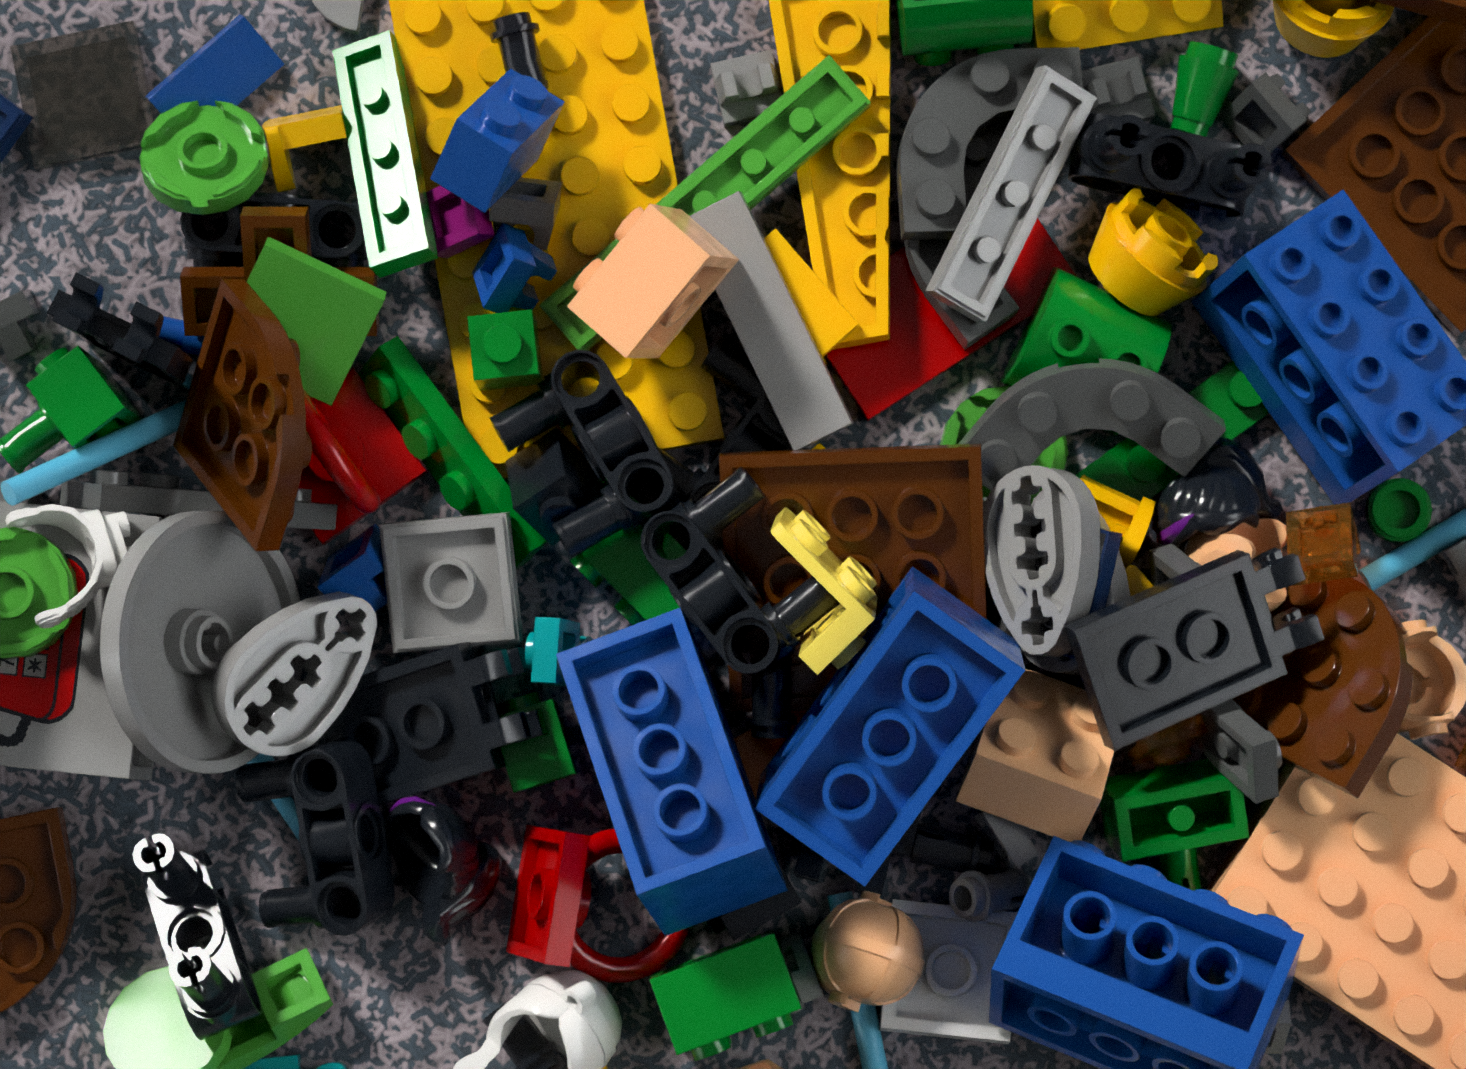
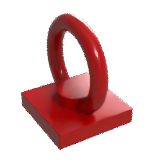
[298,368,428,545]
[506,825,690,983]

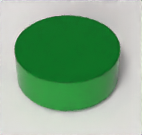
[1365,478,1432,543]

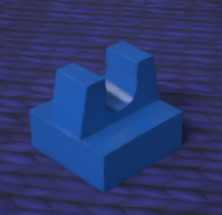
[472,223,557,313]
[317,524,387,611]

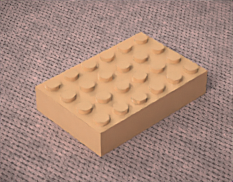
[1206,733,1466,1069]

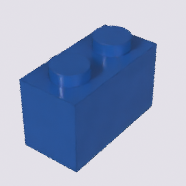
[430,69,565,213]

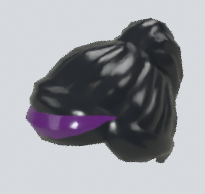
[1152,437,1283,546]
[386,796,502,946]

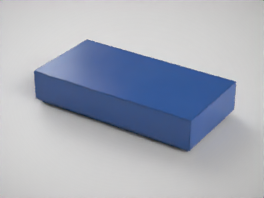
[145,14,284,114]

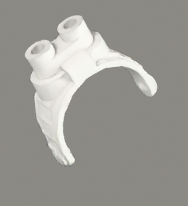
[5,504,131,628]

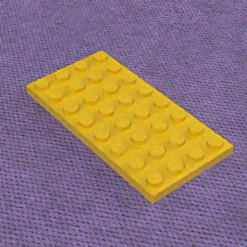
[389,0,725,480]

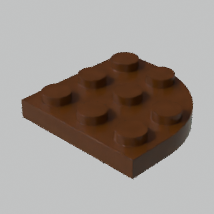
[173,279,312,551]
[1232,557,1413,798]
[0,807,77,1014]

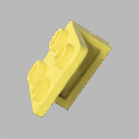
[770,507,878,675]

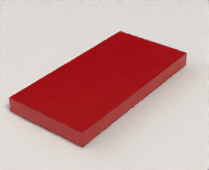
[825,218,1077,421]

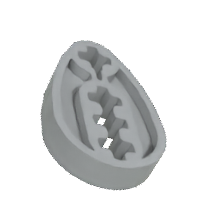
[983,465,1100,657]
[212,592,377,756]

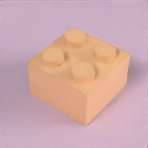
[567,204,739,358]
[956,668,1114,842]

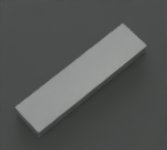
[925,65,1097,323]
[690,191,854,450]

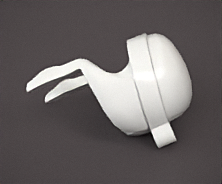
[453,970,622,1069]

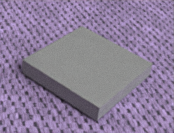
[379,512,523,653]

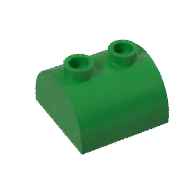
[895,0,1033,66]
[999,267,1172,436]

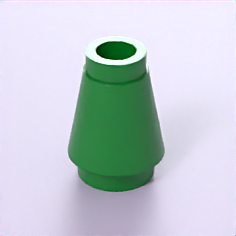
[1170,41,1240,137]

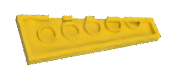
[769,0,891,350]

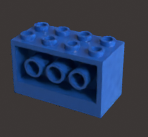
[1191,189,1466,510]
[754,566,1025,887]
[556,608,788,936]
[989,836,1304,1069]

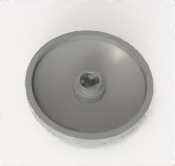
[100,511,303,774]

